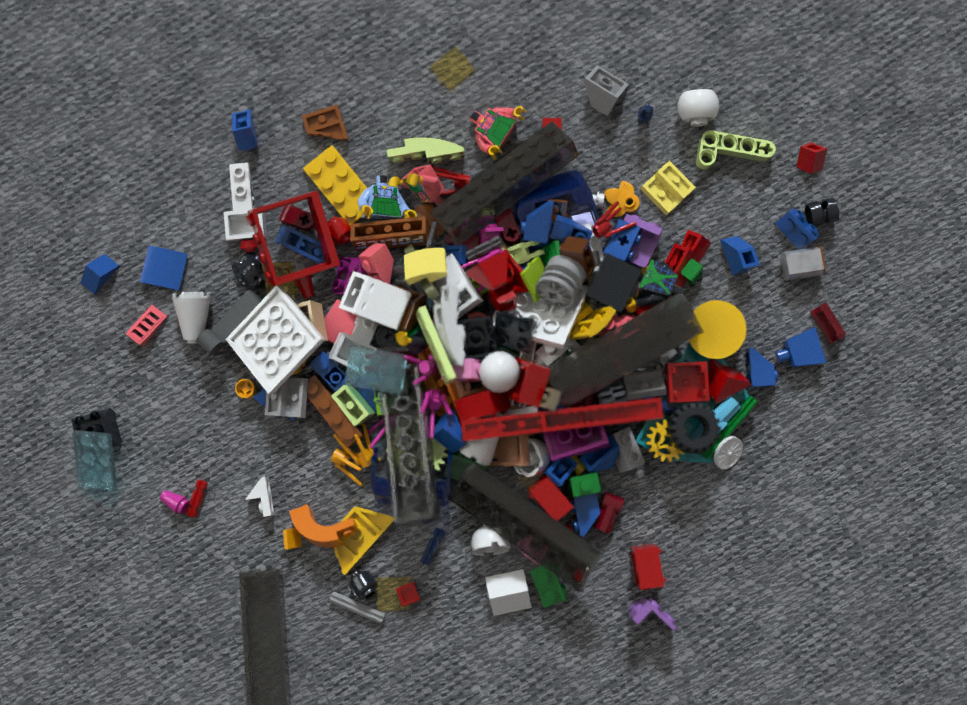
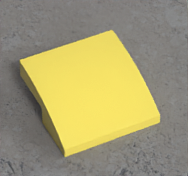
[640,161,696,216]
[404,248,448,285]

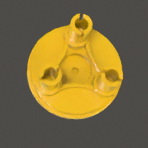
[687,300,747,359]

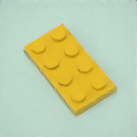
[303,145,367,225]

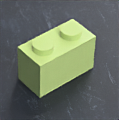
[331,383,375,426]

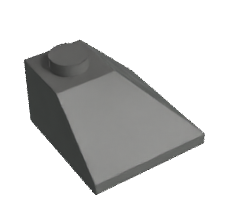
[583,65,629,116]

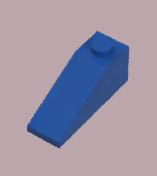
[275,226,338,269]

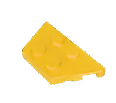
[334,506,396,575]

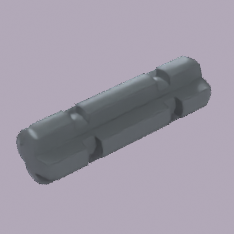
[466,236,502,261]

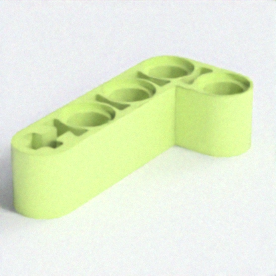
[696,130,776,170]

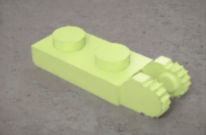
[503,241,545,265]

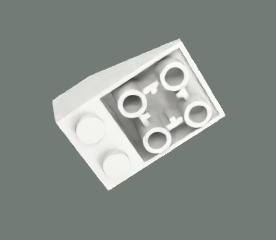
[434,253,484,319]
[339,271,412,330]

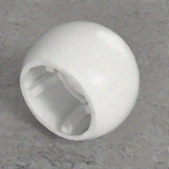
[677,89,720,126]

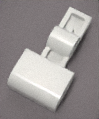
[224,163,267,242]
[329,316,378,375]

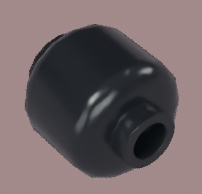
[349,570,378,600]

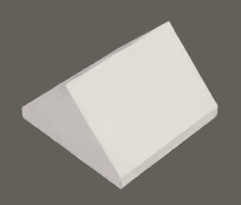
[485,569,532,616]

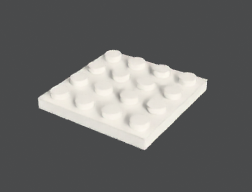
[226,285,325,395]
[493,285,589,349]

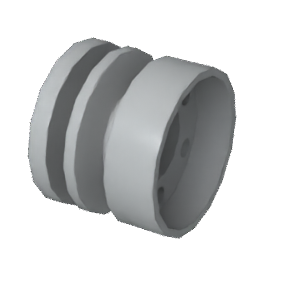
[535,256,586,308]

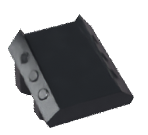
[457,316,499,359]
[71,408,122,455]

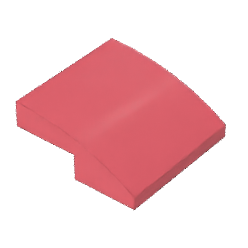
[324,299,357,345]

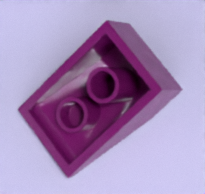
[543,425,610,461]

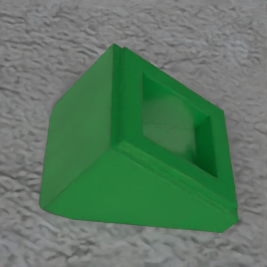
[681,259,703,286]

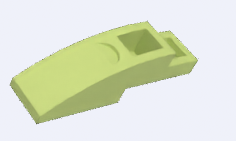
[387,138,465,164]

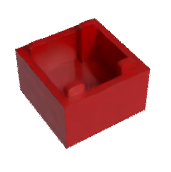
[504,357,551,408]
[665,362,710,404]
[454,390,511,422]
[527,474,573,523]
[630,543,667,590]

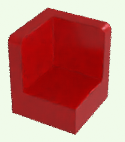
[796,142,827,174]
[488,289,517,312]

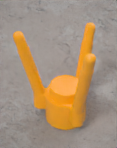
[333,424,376,469]
[330,448,381,486]

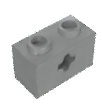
[610,427,645,473]

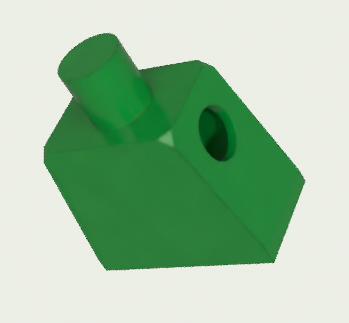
[564,471,603,497]

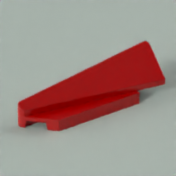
[654,230,711,318]

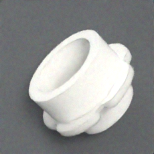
[592,191,605,210]

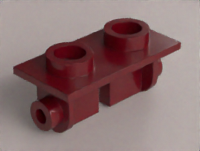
[810,302,846,344]

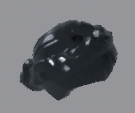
[232,252,267,289]

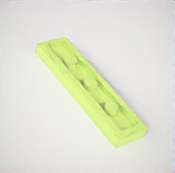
[416,306,456,385]

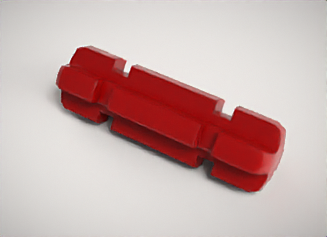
[186,480,208,518]

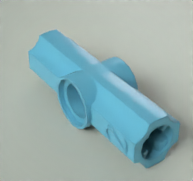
[689,397,741,440]

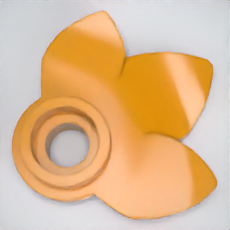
[604,181,640,217]

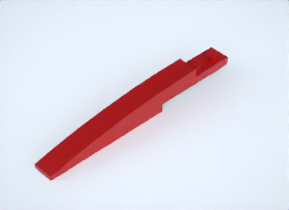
[461,398,663,441]

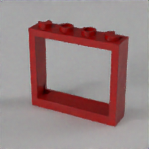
[246,190,340,286]

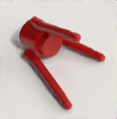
[432,166,470,196]
[591,201,637,239]

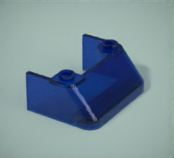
[510,170,599,242]
[371,447,452,507]

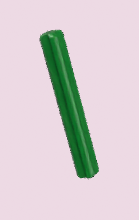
[701,396,758,459]

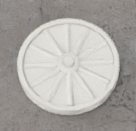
[714,436,743,469]

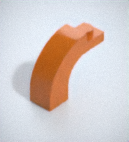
[289,504,359,548]

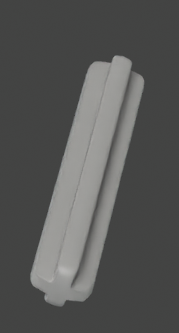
[330,592,385,624]

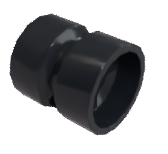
[804,197,839,227]
[376,326,401,352]

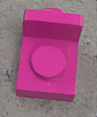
[479,224,504,252]

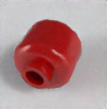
[327,216,351,245]

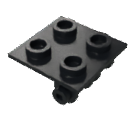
[495,310,537,354]

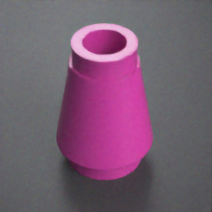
[160,490,190,515]

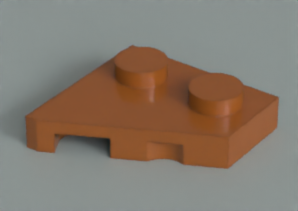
[302,104,349,141]

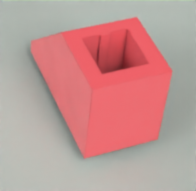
[358,243,394,284]

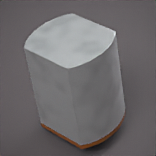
[780,247,826,281]

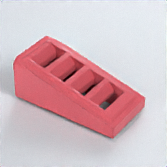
[126,305,168,346]

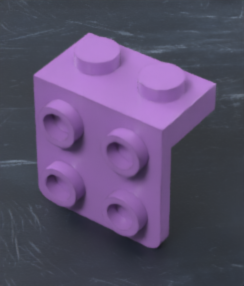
[620,214,662,268]
[628,596,678,631]

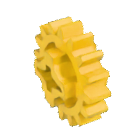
[646,420,689,462]

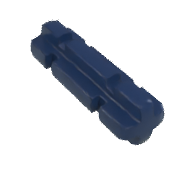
[420,528,445,565]

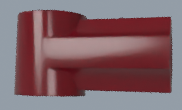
[593,491,624,533]

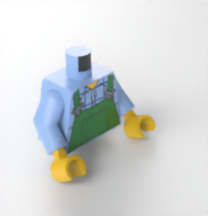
[357,175,417,220]

